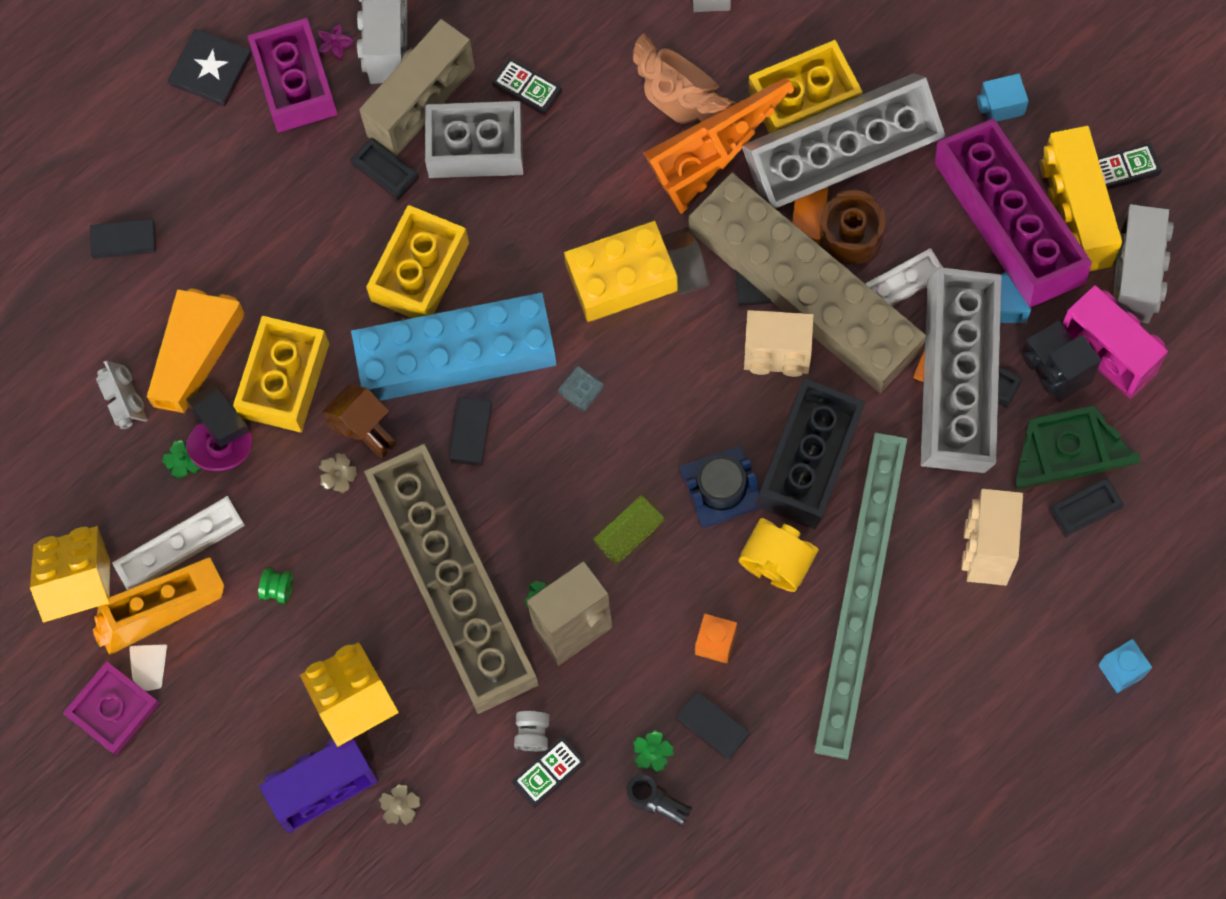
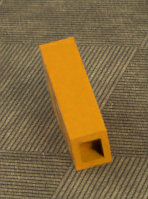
[147,288,245,413]
[93,557,224,655]

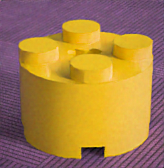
[738,518,819,592]

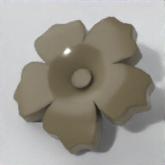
[318,453,357,493]
[379,784,421,826]

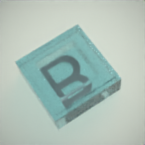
[558,366,604,412]

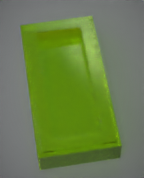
[594,495,664,565]

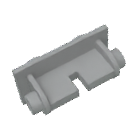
[96,360,148,429]

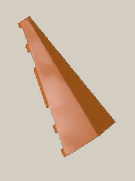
[643,78,794,214]

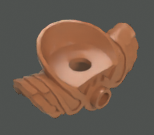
[633,33,736,124]

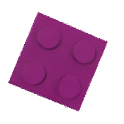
[63,661,160,756]

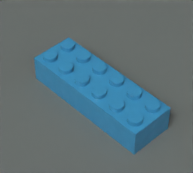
[351,293,557,401]

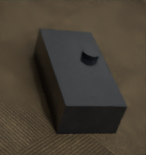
[754,378,865,530]

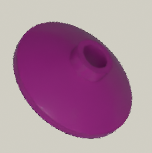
[186,424,252,471]

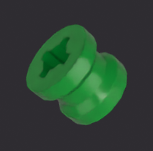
[258,567,294,604]

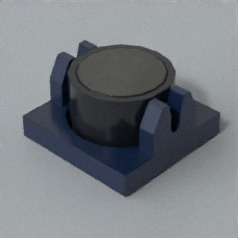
[679,445,761,529]

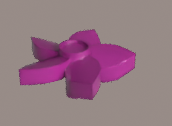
[318,24,354,60]

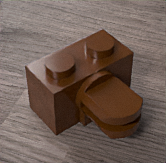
[322,384,397,459]

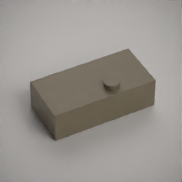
[359,19,475,156]
[527,561,612,666]

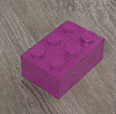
[247,18,338,133]

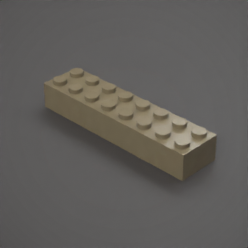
[689,173,927,394]
[364,444,539,714]

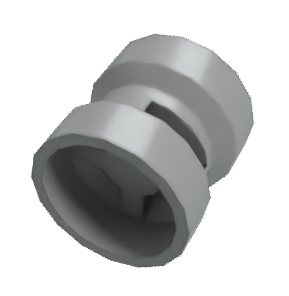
[514,711,550,752]

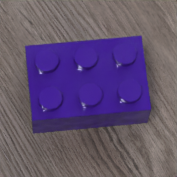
[259,738,378,833]

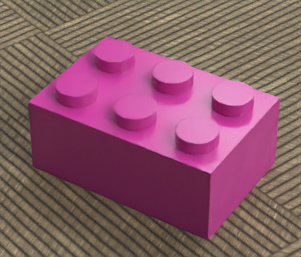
[1062,285,1168,399]

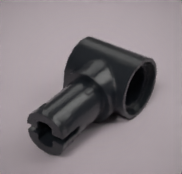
[626,774,693,827]

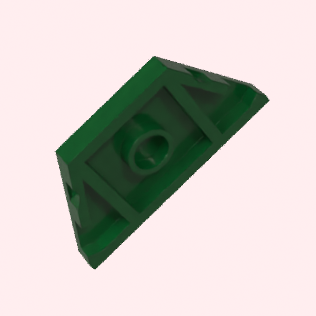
[1014,405,1141,491]

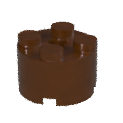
[820,190,886,264]

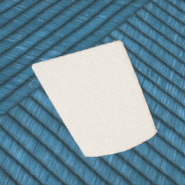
[130,644,167,691]

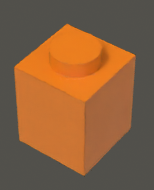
[695,613,737,664]

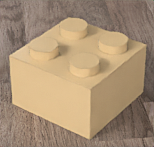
[744,310,814,377]

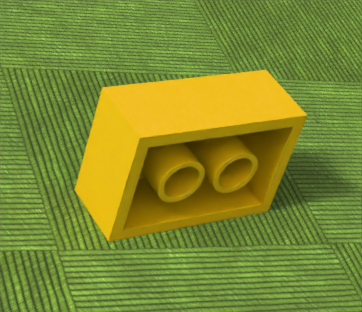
[748,40,863,134]
[366,205,469,318]
[564,221,677,322]
[233,316,329,433]
[30,526,110,622]
[300,642,399,747]

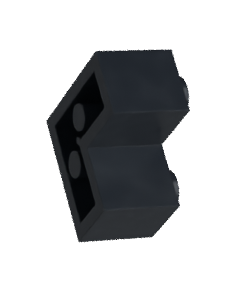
[1022,320,1101,402]

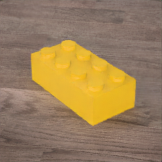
[1039,126,1122,272]

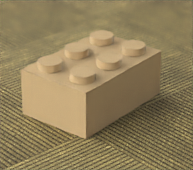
[961,489,1023,586]

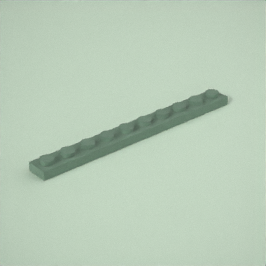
[814,432,907,760]

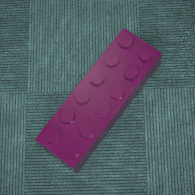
[934,118,1092,308]

